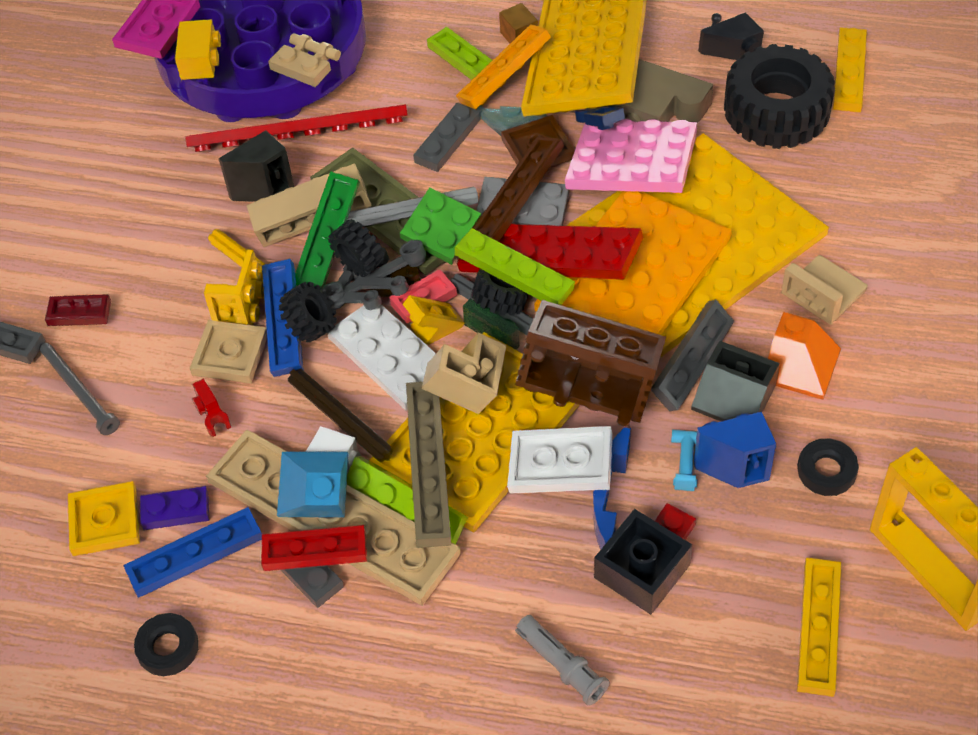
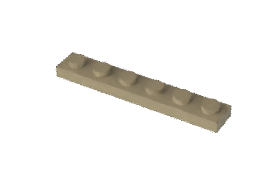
[406,382,451,548]

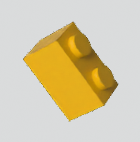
[175,19,221,80]

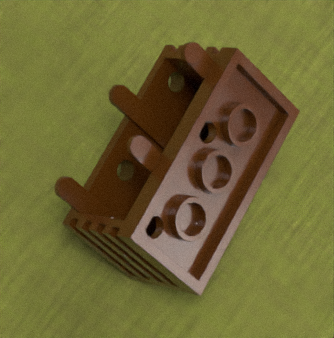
[515,300,666,426]

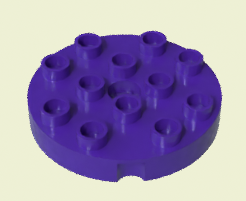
[154,0,366,122]

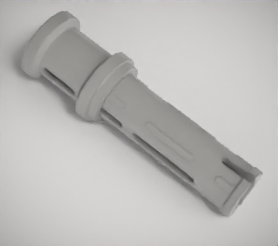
[515,615,610,706]

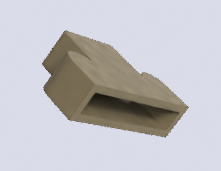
[610,59,713,123]

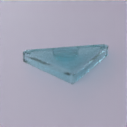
[476,105,546,136]

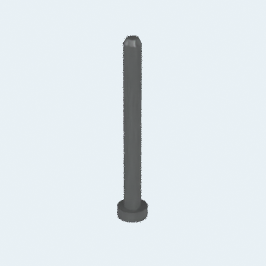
[40,342,120,435]

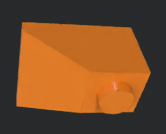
[768,312,841,400]

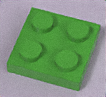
[400,187,481,265]

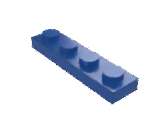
[262,259,304,377]
[123,507,262,598]

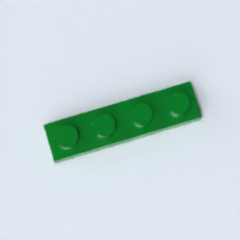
[295,171,360,289]

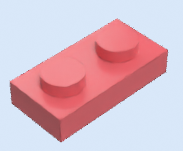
[389,269,457,323]

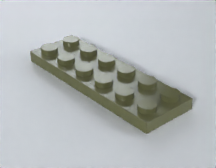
[310,148,444,275]

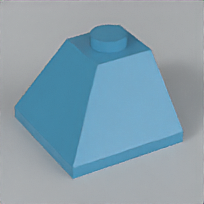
[277,452,348,518]

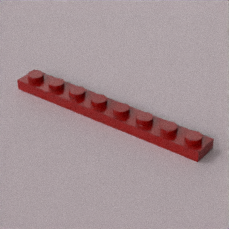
[185,104,408,152]

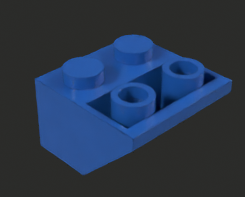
[694,411,776,488]

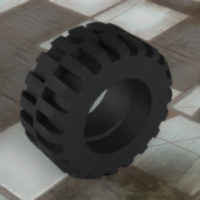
[724,44,835,149]

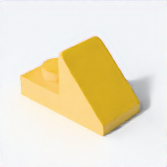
[403,295,465,345]

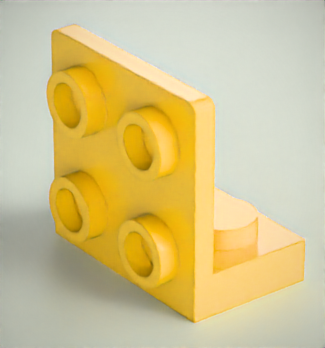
[204,249,264,325]

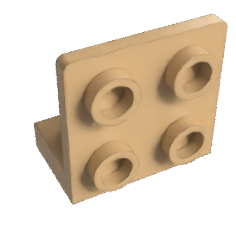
[781,255,868,325]

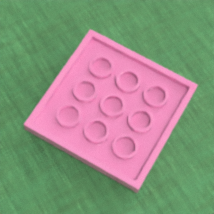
[565,119,697,193]

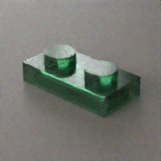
[463,298,520,350]

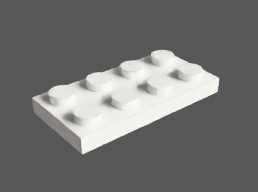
[327,305,436,411]

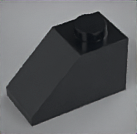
[698,12,764,60]

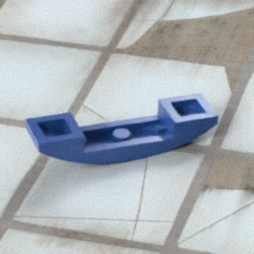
[593,427,631,550]

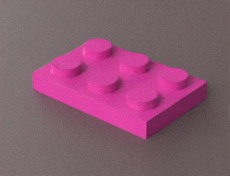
[112,0,200,59]

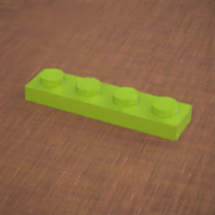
[455,228,575,305]
[347,456,468,545]

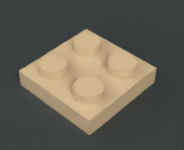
[190,320,267,384]

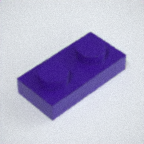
[140,486,209,530]

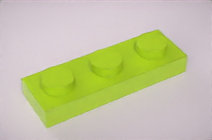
[427,27,492,80]

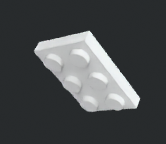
[507,426,613,494]

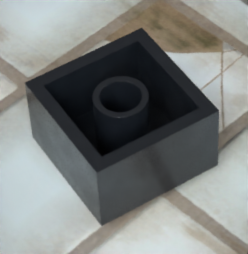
[594,509,693,615]

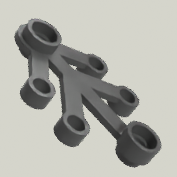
[320,240,426,310]

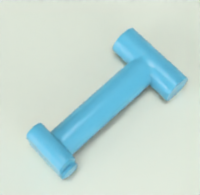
[671,429,697,491]

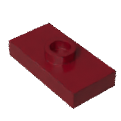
[45,294,111,326]

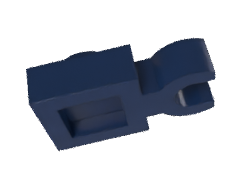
[575,106,625,130]

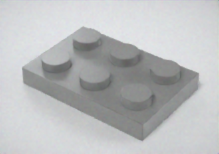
[476,177,569,226]

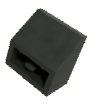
[219,130,294,202]
[691,341,780,421]

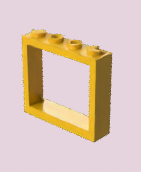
[870,447,978,631]

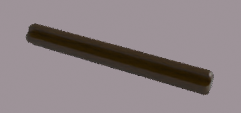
[288,368,393,462]

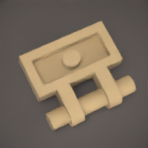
[268,33,341,87]

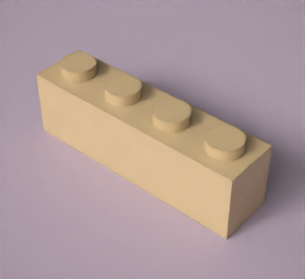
[247,164,372,247]

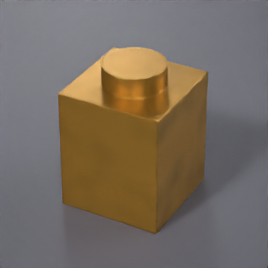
[499,3,538,43]

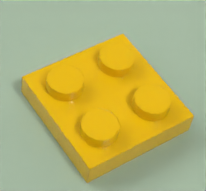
[68,481,140,556]

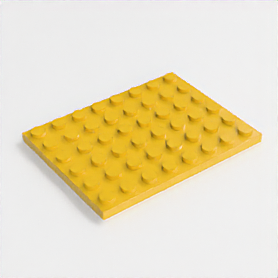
[566,133,829,358]

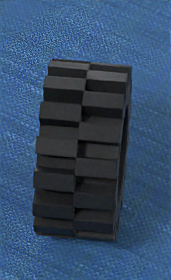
[328,219,384,277]
[471,269,529,316]
[279,282,337,342]

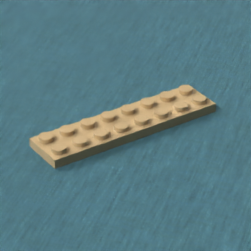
[206,430,461,606]

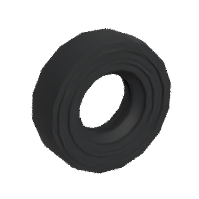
[797,438,859,496]
[134,613,198,677]

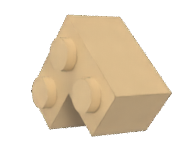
[422,332,506,414]

